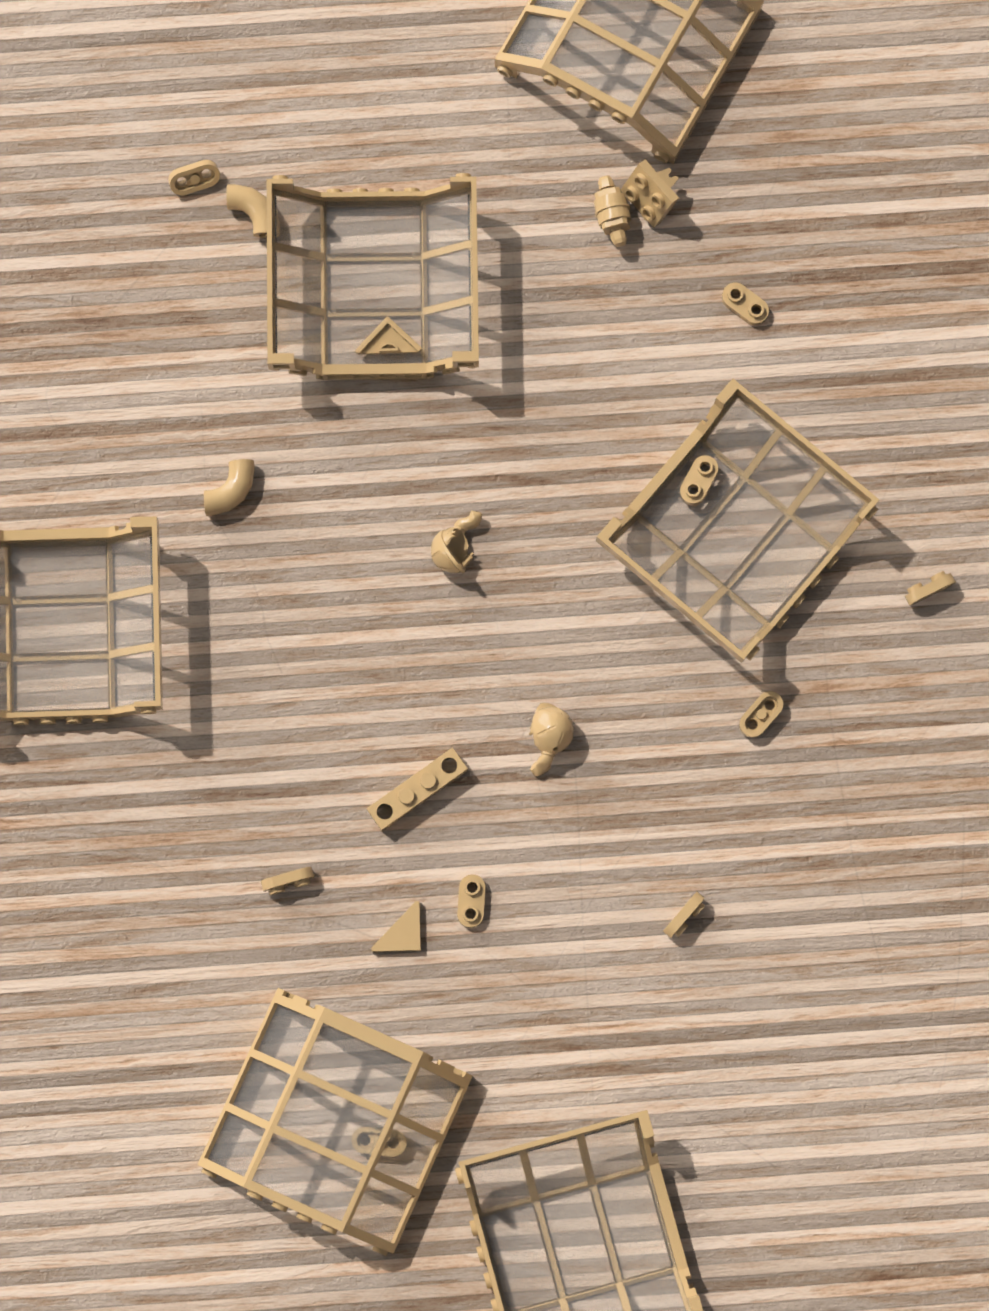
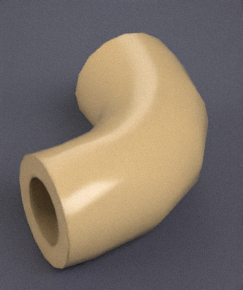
[226,184,279,238]
[204,459,255,516]

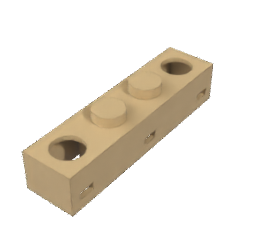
[366,747,468,832]

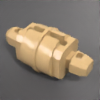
[594,175,631,247]

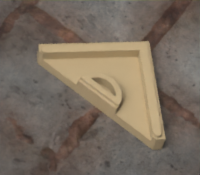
[355,316,423,355]
[371,901,421,952]

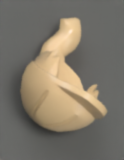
[431,511,482,573]
[529,703,574,776]

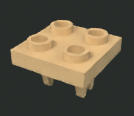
[621,159,679,228]

